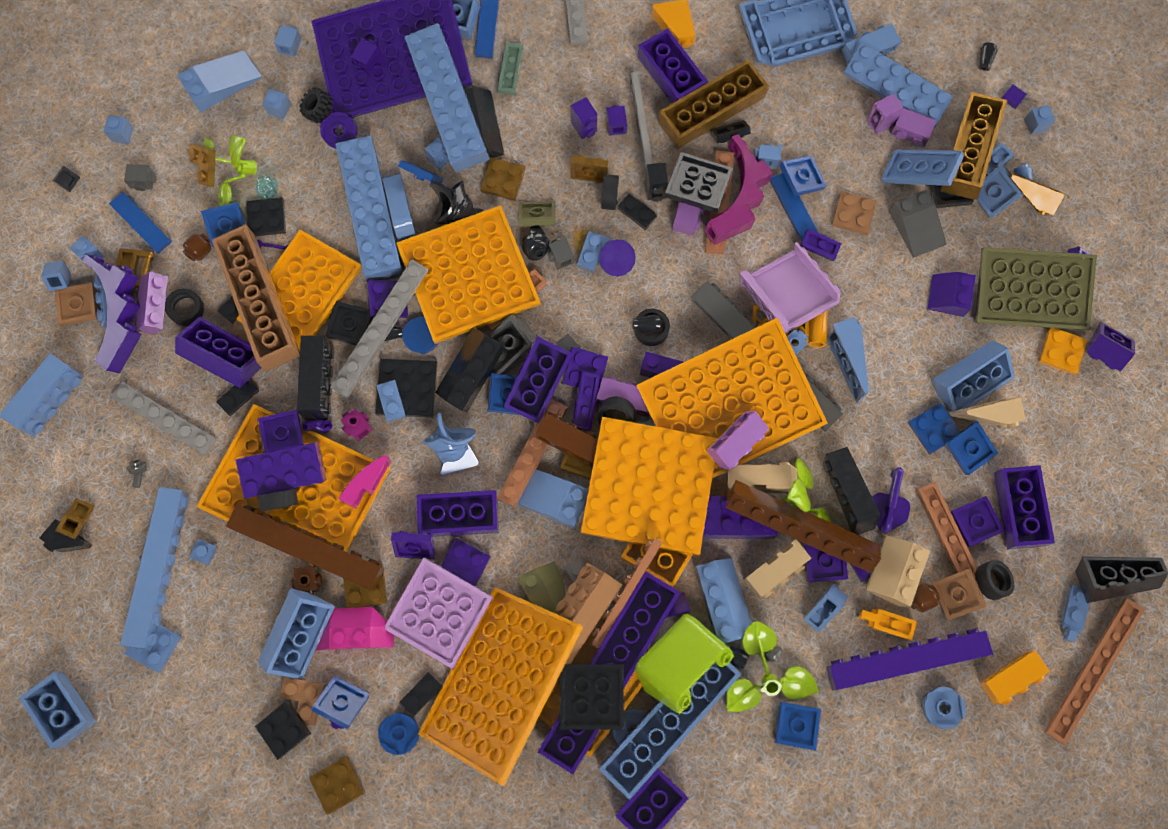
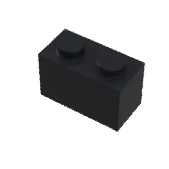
[645,163,668,202]

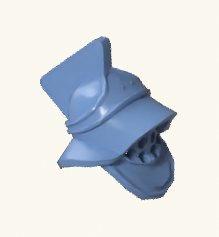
[422,412,478,475]

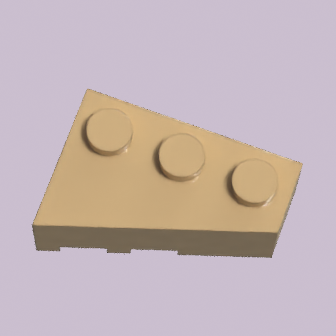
[728,462,797,494]
[744,539,811,599]

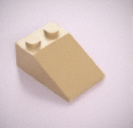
[949,397,1026,428]

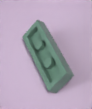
[498,43,524,96]

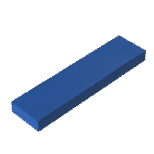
[475,0,500,59]
[770,173,819,242]
[109,192,172,254]

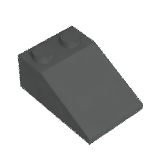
[889,190,947,258]
[489,315,536,377]

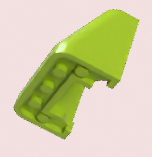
[635,614,734,714]

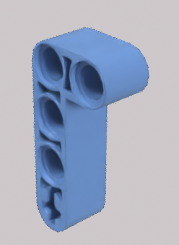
[383,173,416,242]

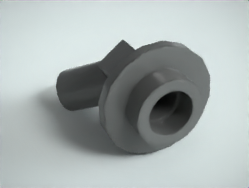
[126,459,147,488]
[764,646,782,662]

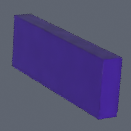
[572,371,600,431]

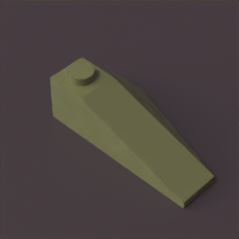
[518,561,566,613]

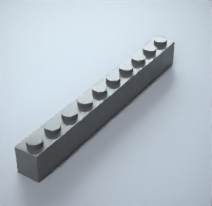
[691,281,843,432]

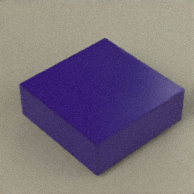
[1001,84,1027,109]

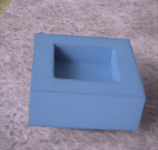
[189,539,218,565]

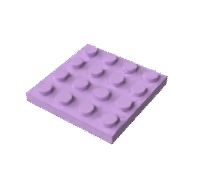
[385,558,493,669]

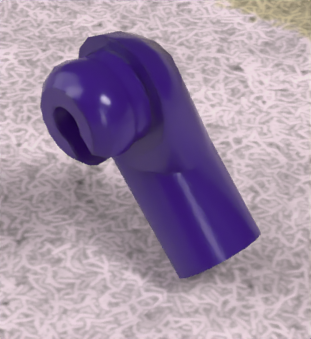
[302,418,333,433]

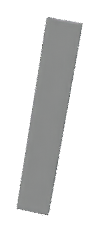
[630,72,653,175]

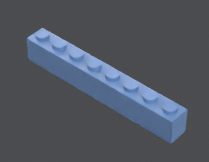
[120,487,189,651]

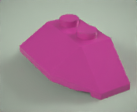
[315,607,394,651]

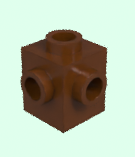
[292,565,322,595]

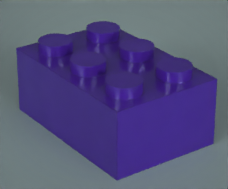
[614,768,689,829]

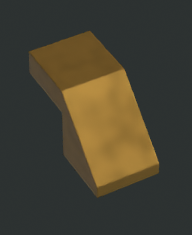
[56,498,95,539]

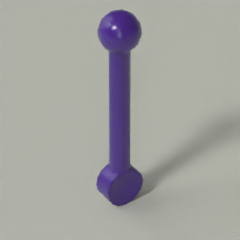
[257,240,288,250]

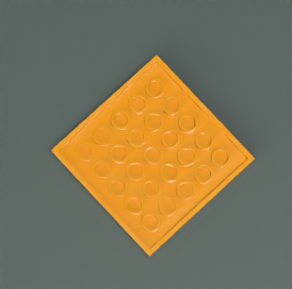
[396,205,541,344]
[581,417,718,555]

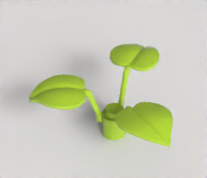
[204,135,257,206]
[780,457,832,523]
[726,621,819,712]

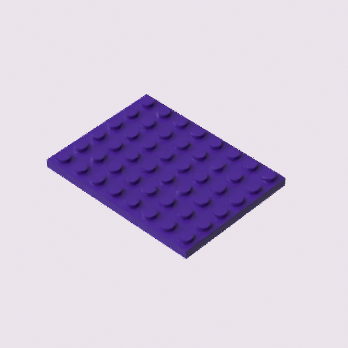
[311,0,473,118]

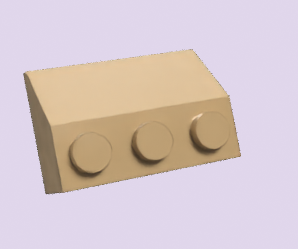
[865,535,930,607]

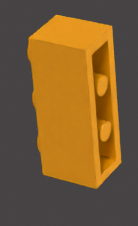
[980,650,1050,706]

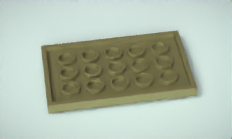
[975,247,1097,330]

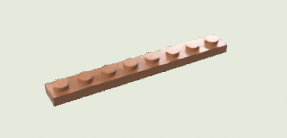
[1045,598,1145,745]

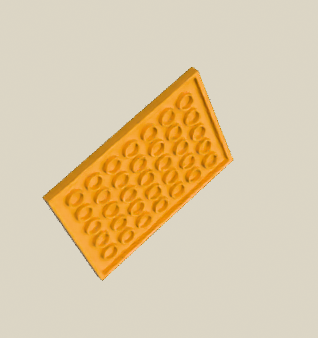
[636,317,828,478]
[196,404,391,552]
[418,587,583,786]

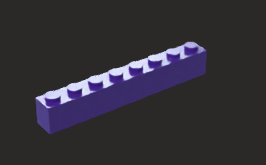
[826,628,993,691]

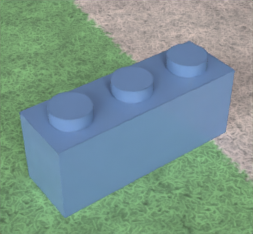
[841,24,902,65]

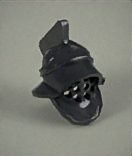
[430,180,483,224]

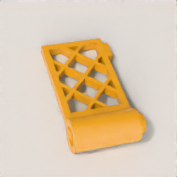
[752,305,828,348]

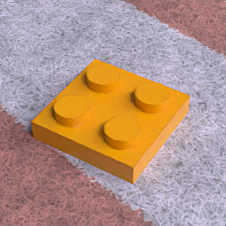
[1039,328,1087,375]

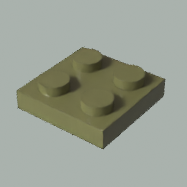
[518,201,556,227]

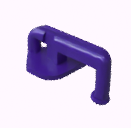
[872,467,910,534]

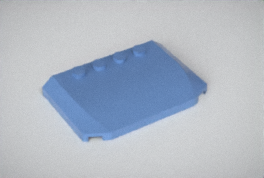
[739,0,858,67]

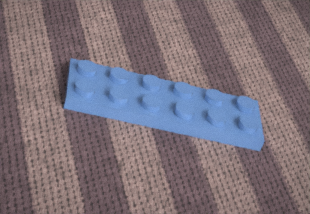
[843,42,953,128]

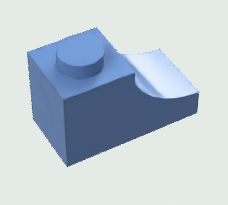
[803,584,848,632]

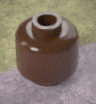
[183,234,211,261]
[911,583,940,613]

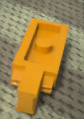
[858,608,917,641]

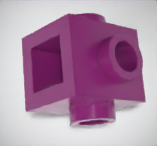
[340,408,373,442]

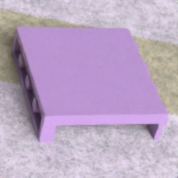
[740,242,841,334]

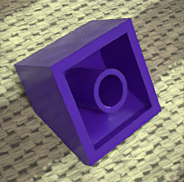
[927,271,976,317]
[1087,322,1135,372]

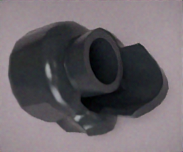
[522,225,550,261]

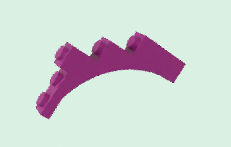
[705,134,773,245]

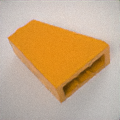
[652,0,696,48]

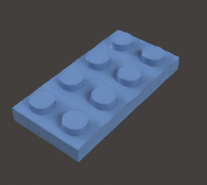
[881,150,964,186]

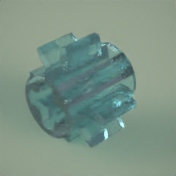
[255,176,279,199]

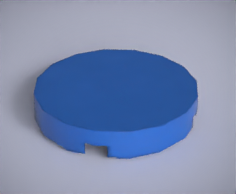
[402,317,438,354]
[378,713,419,755]

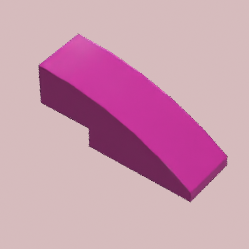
[339,455,391,509]

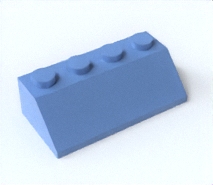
[932,340,1015,412]
[694,558,752,644]
[258,588,335,679]

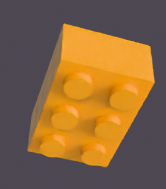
[620,542,693,587]

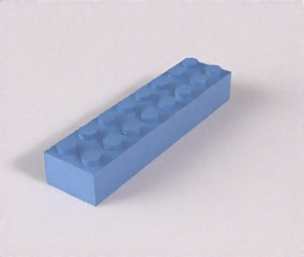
[404,23,490,173]
[335,136,403,281]
[598,663,741,800]

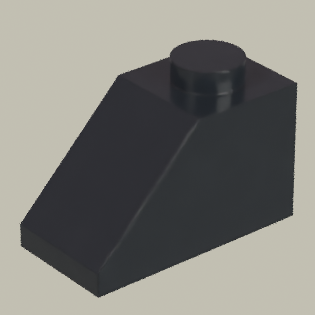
[39,519,92,552]

